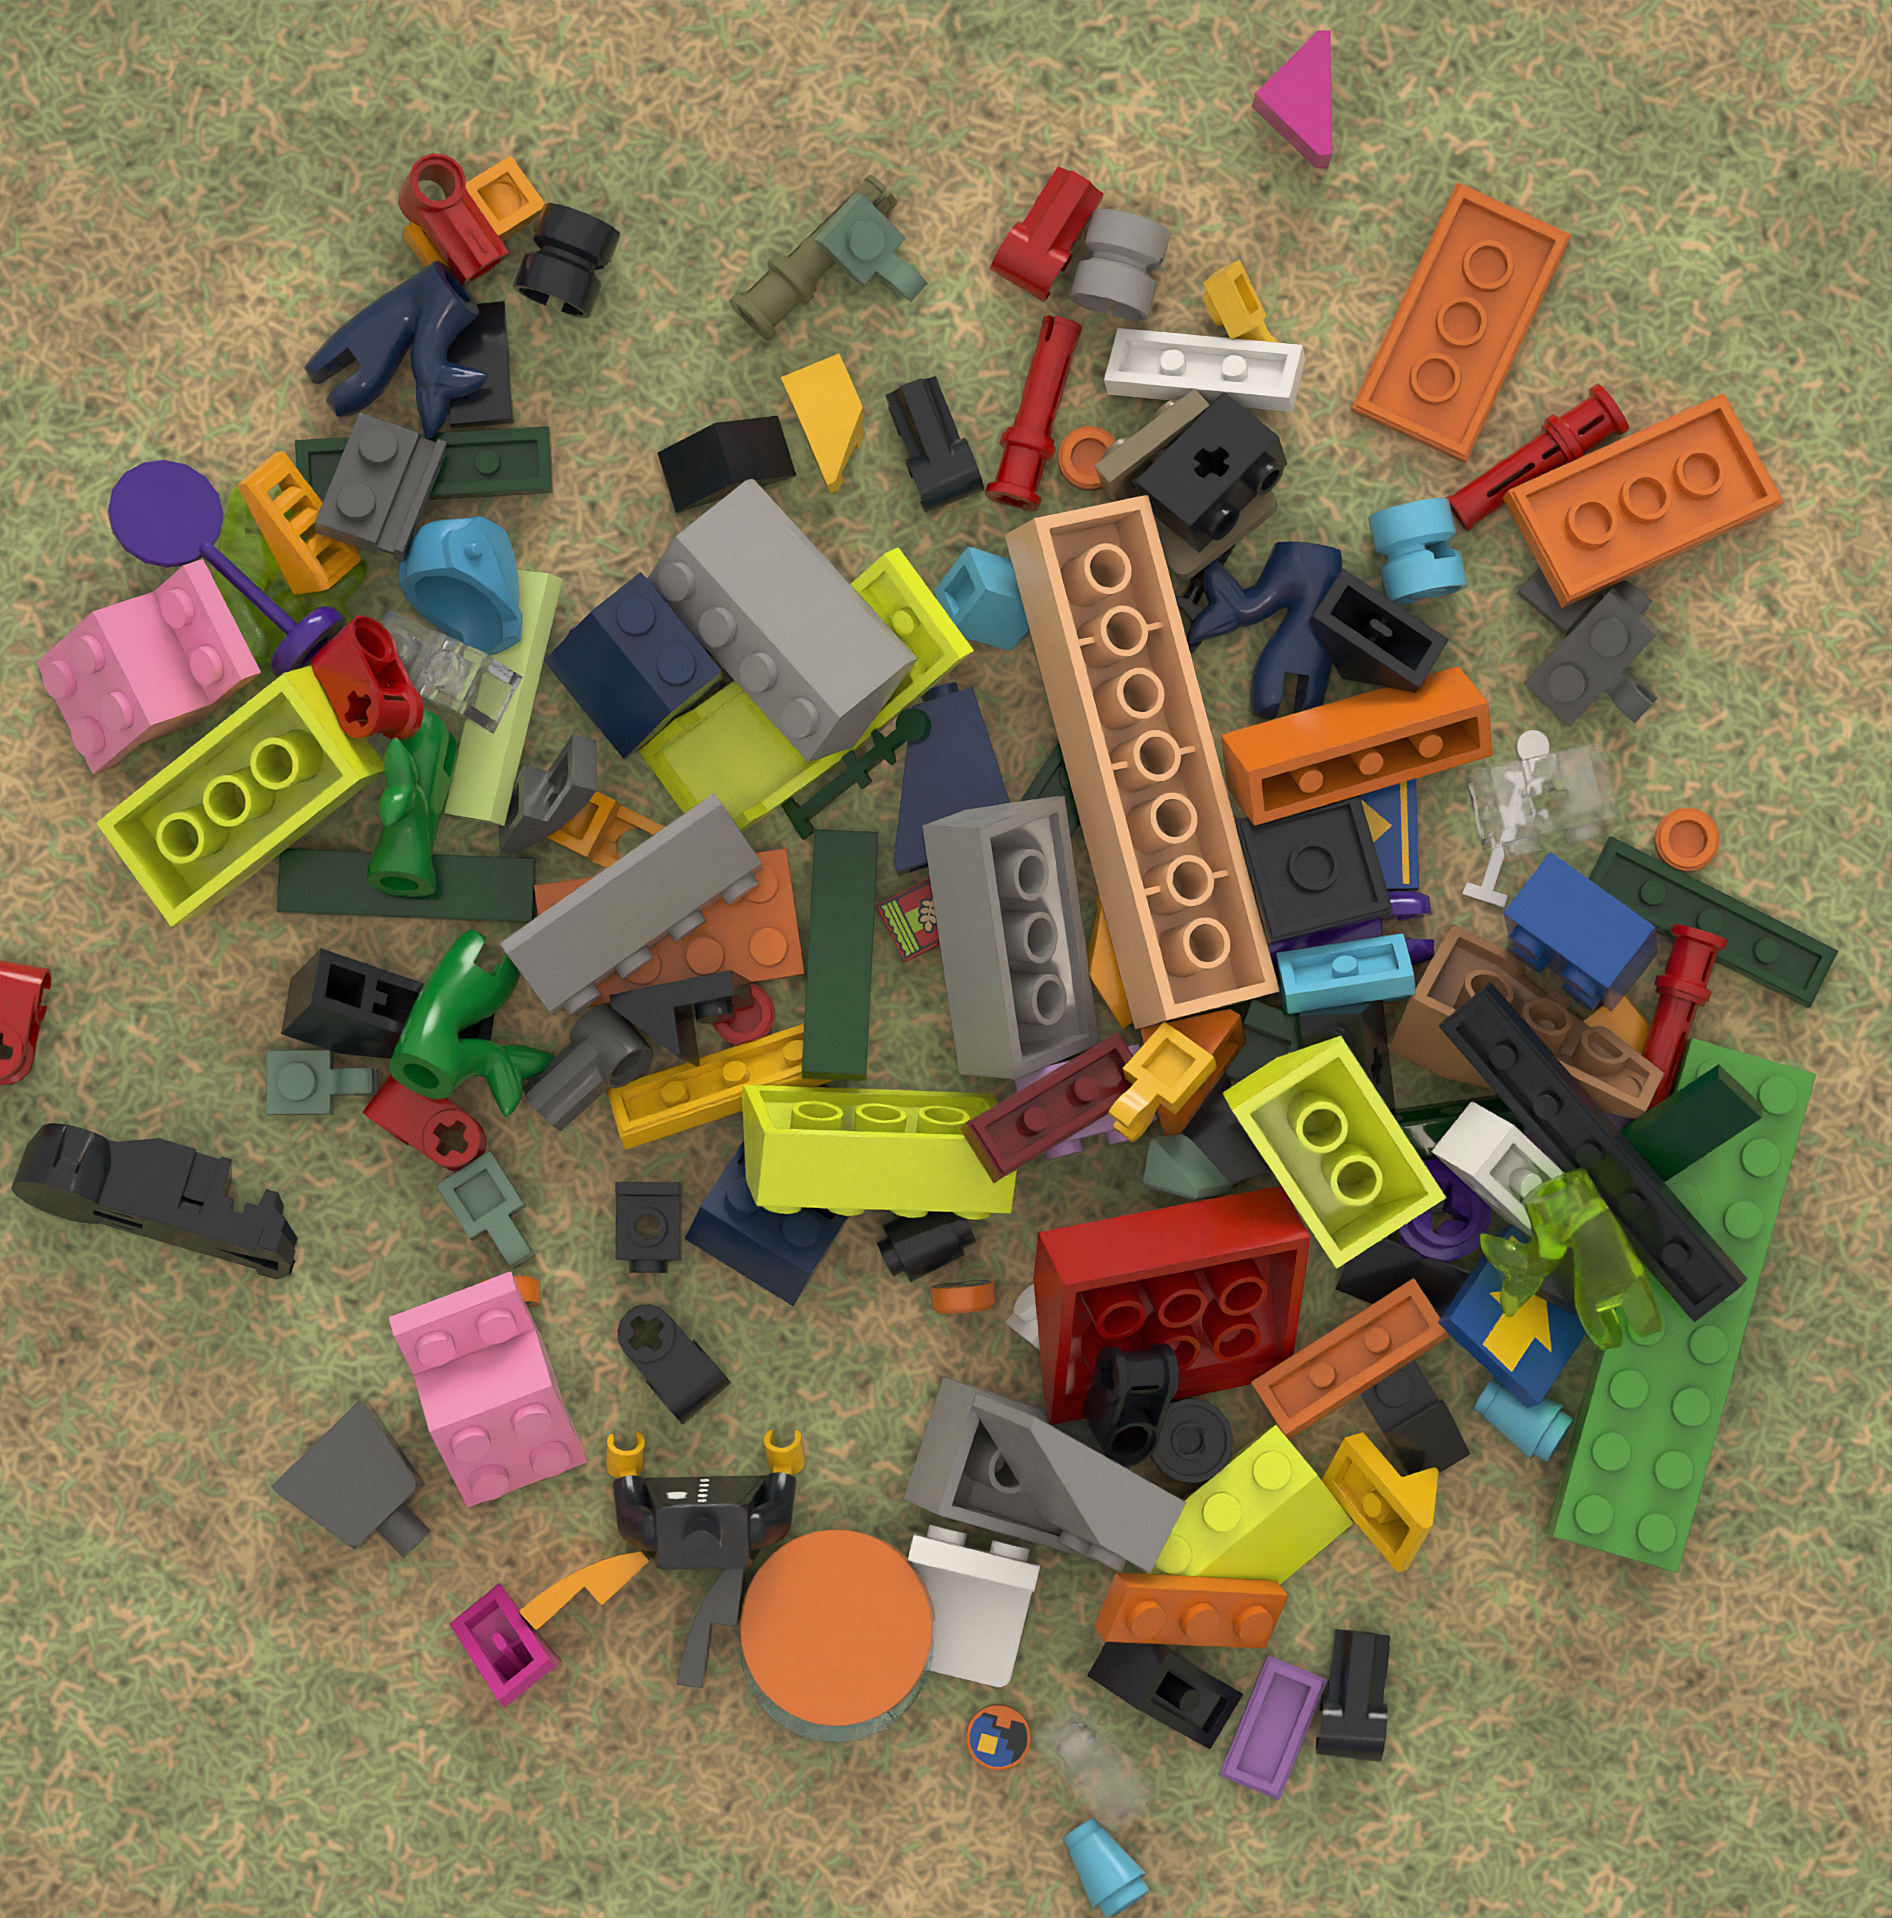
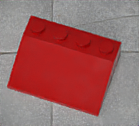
[1033,1186,1311,1425]

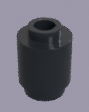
[876,1211,976,1283]

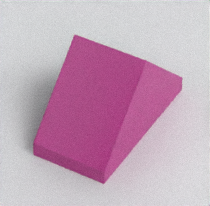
[1252,30,1332,168]
[450,1583,562,1707]

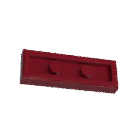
[959,1032,1133,1183]

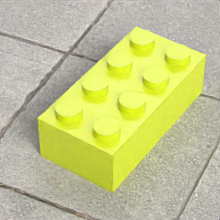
[96,665,384,927]

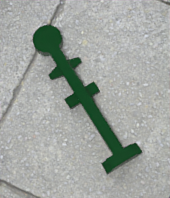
[781,708,931,840]

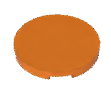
[740,1529,935,1726]

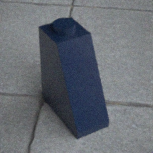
[894,682,1010,876]

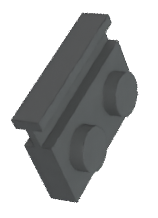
[315,413,447,562]

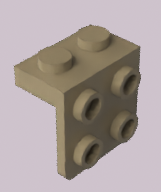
[1094,388,1278,580]

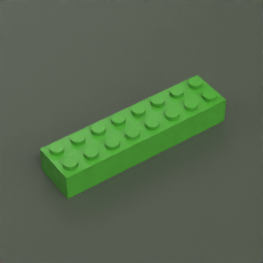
[1545,1038,1816,1573]

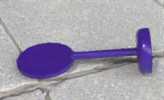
[107,460,346,677]

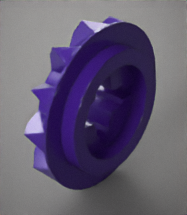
[1398,1159,1491,1263]

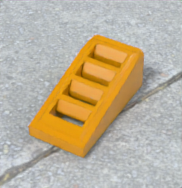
[237,451,361,595]

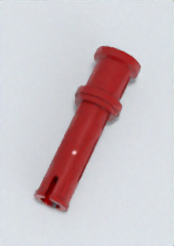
[985,315,1082,511]
[1446,383,1629,531]
[1641,923,1728,1113]

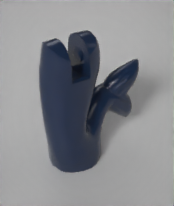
[304,260,488,439]
[1187,541,1343,720]

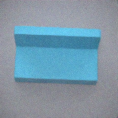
[1276,933,1416,1016]

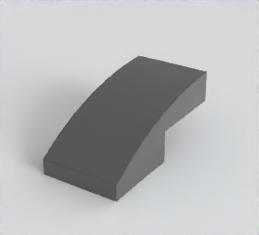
[499,734,597,855]
[677,1567,746,1688]

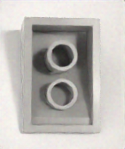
[904,1376,1131,1560]
[972,1394,1186,1573]

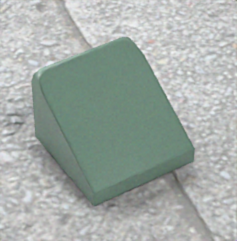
[1143,1134,1232,1200]

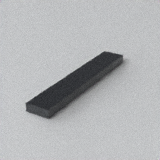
[1438,981,1747,1323]

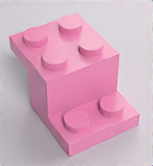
[36,559,261,774]
[389,1272,588,1508]

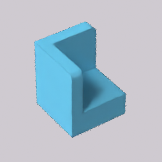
[934,547,1029,650]

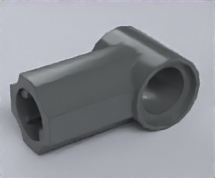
[522,1002,654,1132]

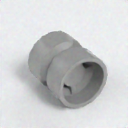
[1069,209,1171,321]

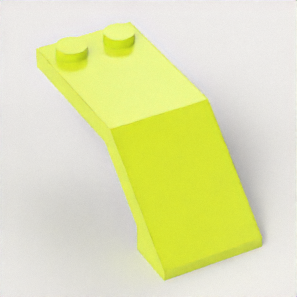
[639,547,974,833]

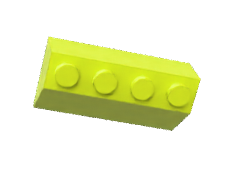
[742,1084,1017,1220]

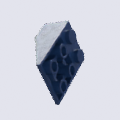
[685,1084,850,1306]

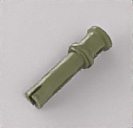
[729,175,897,341]

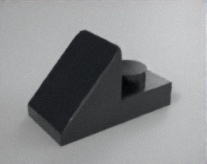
[609,970,754,1066]
[1360,1360,1470,1475]

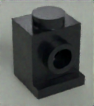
[615,1182,683,1273]

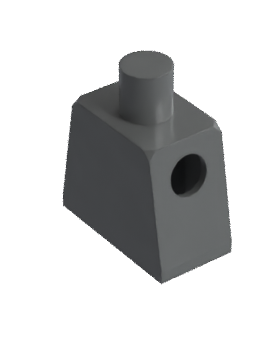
[271,1400,431,1558]

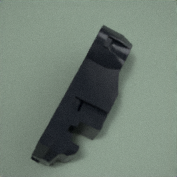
[11,1123,298,1280]

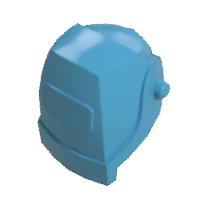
[398,516,523,658]

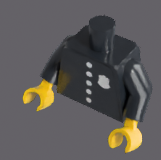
[606,1429,805,1570]

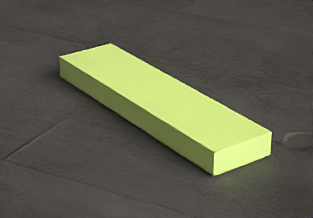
[443,570,563,826]

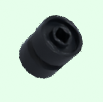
[513,203,621,318]
[1150,1398,1233,1483]

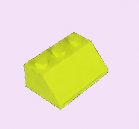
[1222,1036,1446,1269]
[1142,1424,1353,1584]

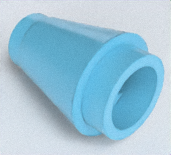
[1474,1377,1574,1463]
[1063,1818,1150,1918]

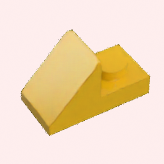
[1322,1432,1439,1573]

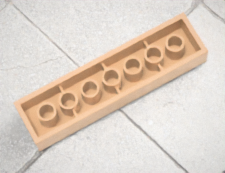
[1005,495,1280,1030]

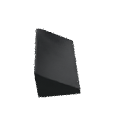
[1335,1238,1471,1318]

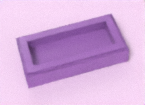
[1219,1655,1327,1800]

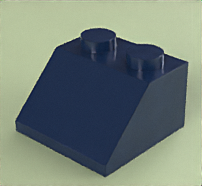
[544,572,724,761]

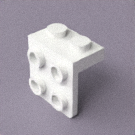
[908,1524,1040,1687]

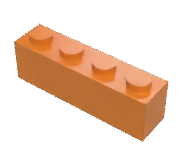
[1221,666,1493,826]

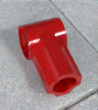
[398,153,509,286]
[990,166,1104,302]

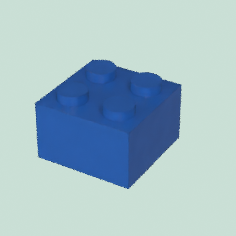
[1503,852,1658,1012]

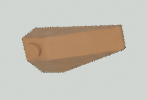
[1388,924,1664,1119]

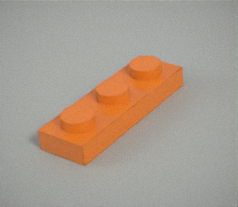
[1251,1278,1451,1440]
[1094,1572,1289,1649]

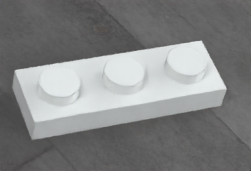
[1104,328,1306,412]

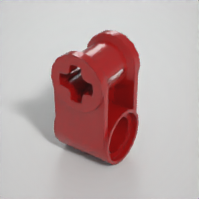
[312,615,423,740]
[0,960,52,1085]
[362,1074,487,1171]

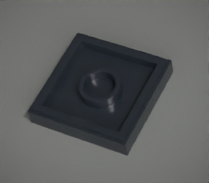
[1235,795,1393,946]

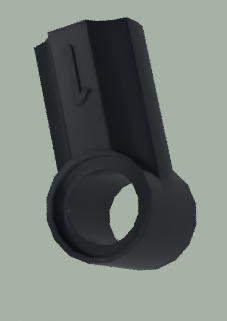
[886,376,985,513]
[1316,1628,1390,1762]

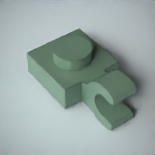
[813,193,928,302]
[266,1050,378,1115]
[436,1151,535,1269]

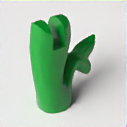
[367,710,458,897]
[389,929,555,1117]

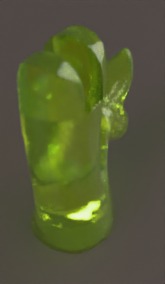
[213,485,368,665]
[1480,1168,1663,1351]

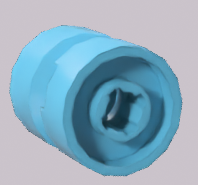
[1368,498,1468,605]

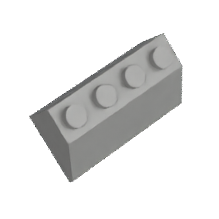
[647,479,918,762]
[500,793,764,1017]
[922,796,1100,1079]

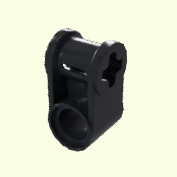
[617,1304,731,1425]
[1082,1343,1179,1467]

